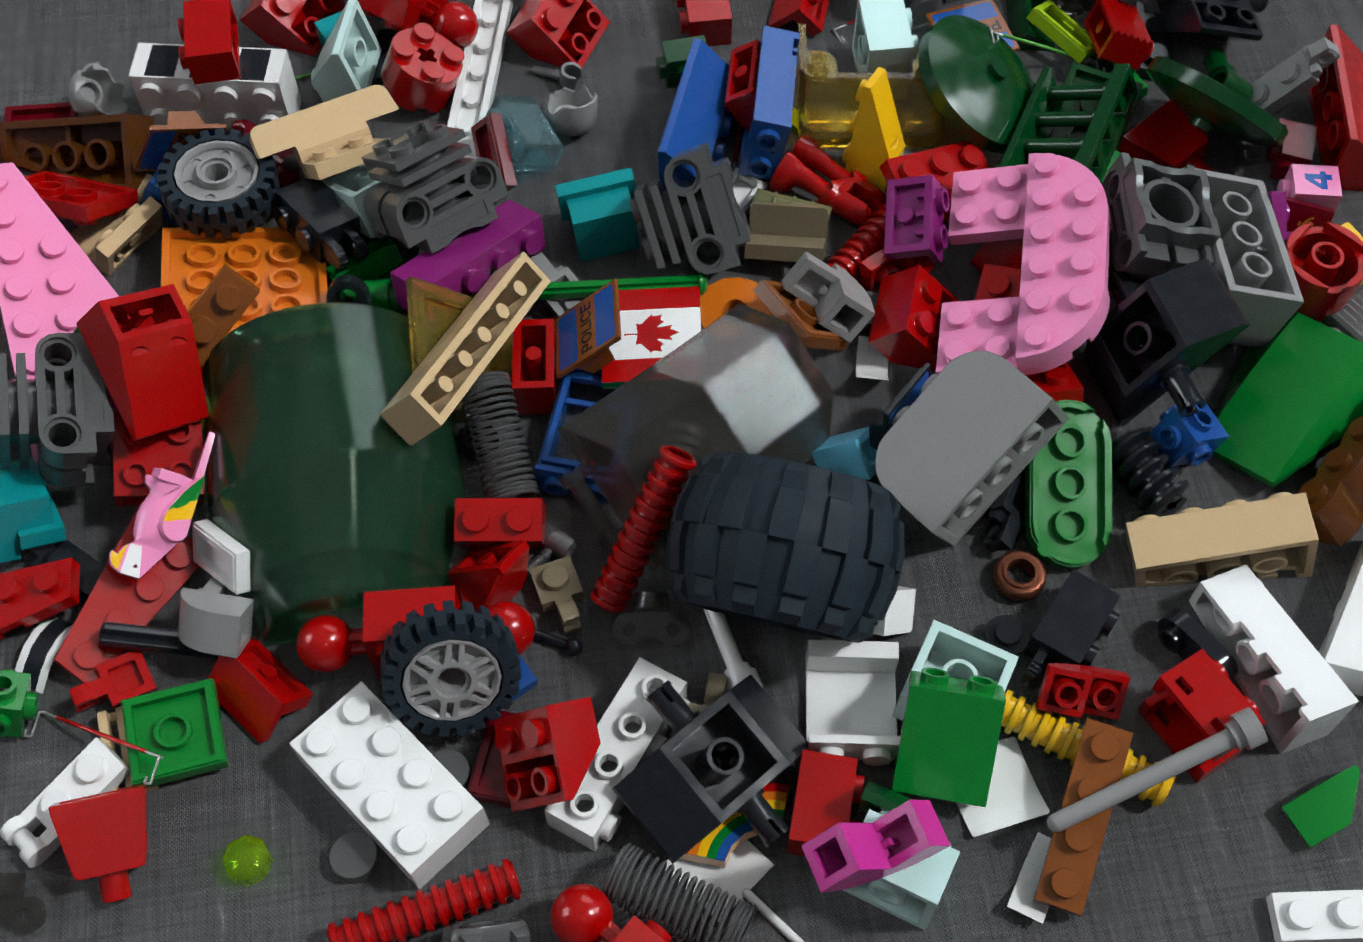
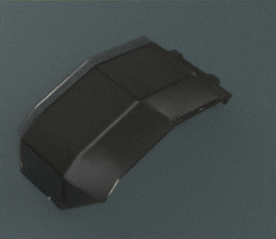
[557,303,834,572]

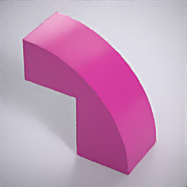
[801,799,951,893]

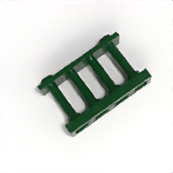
[996,63,1138,183]

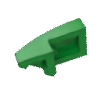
[1281,765,1360,850]

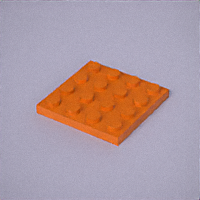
[161,227,331,345]

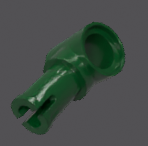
[1203,48,1253,100]

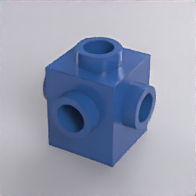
[1149,404,1230,467]

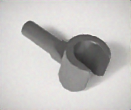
[531,62,582,90]
[527,531,577,577]

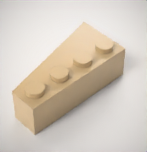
[1126,492,1319,587]

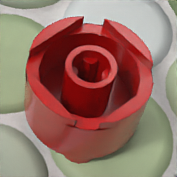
[380,23,464,113]
[1285,222,1363,321]

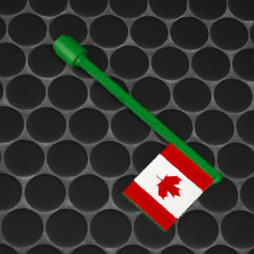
[343,272,708,389]

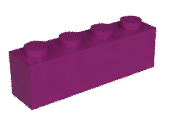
[390,199,546,323]

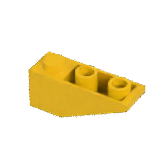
[842,67,905,194]

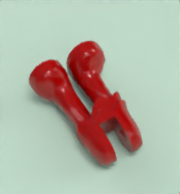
[769,134,886,227]

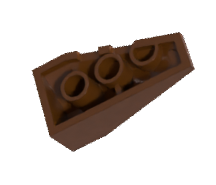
[0,113,154,190]

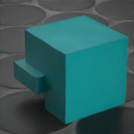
[555,167,640,262]
[0,458,66,563]

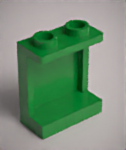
[892,667,1006,807]

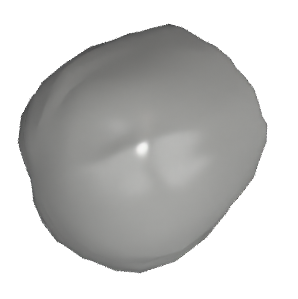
[67,62,128,117]
[542,85,598,137]

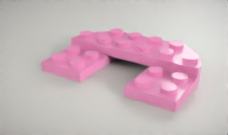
[936,153,1113,375]

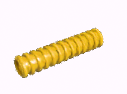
[1001,689,1175,808]

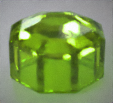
[222,835,273,886]

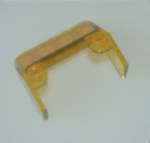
[796,24,947,148]

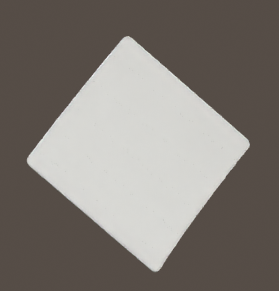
[956,736,1050,837]

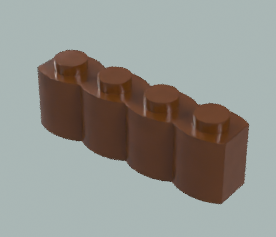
[1298,416,1363,546]

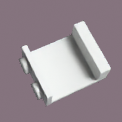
[805,640,900,766]

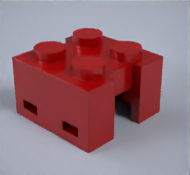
[1138,648,1266,783]

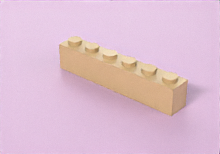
[379,251,551,446]

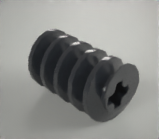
[1112,428,1189,517]

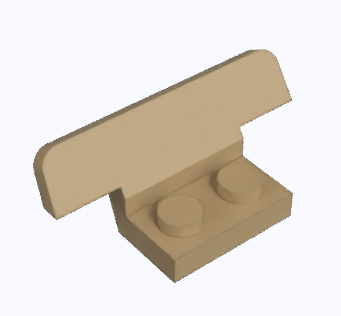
[250,85,399,180]
[70,173,163,276]

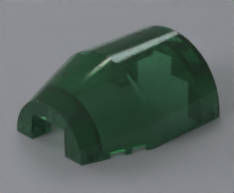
[202,303,467,647]

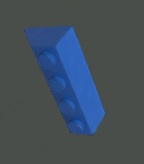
[658,38,734,190]

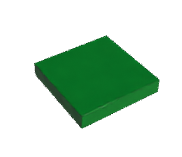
[121,678,229,787]

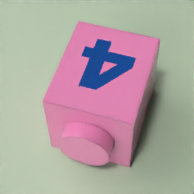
[1276,164,1343,211]

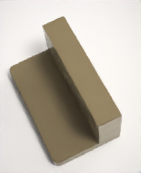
[745,202,828,262]

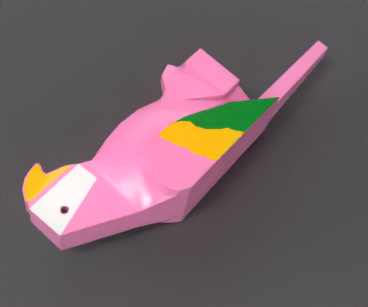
[108,432,216,579]

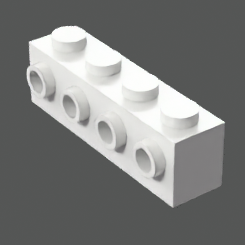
[544,657,690,851]

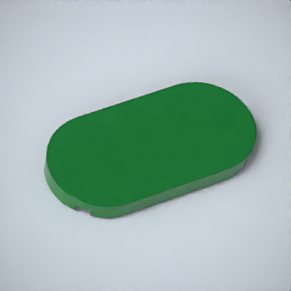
[1025,400,1112,569]

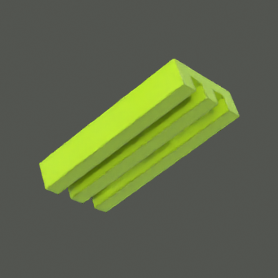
[1027,0,1096,64]

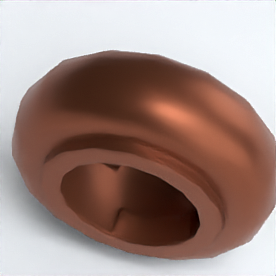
[992,550,1047,601]

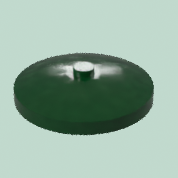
[918,15,1034,153]
[1146,56,1289,148]

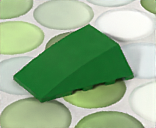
[1213,313,1363,488]

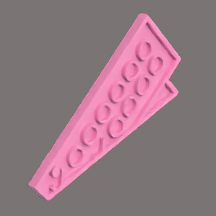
[0,162,119,468]

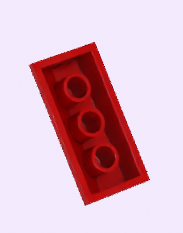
[1308,25,1363,191]

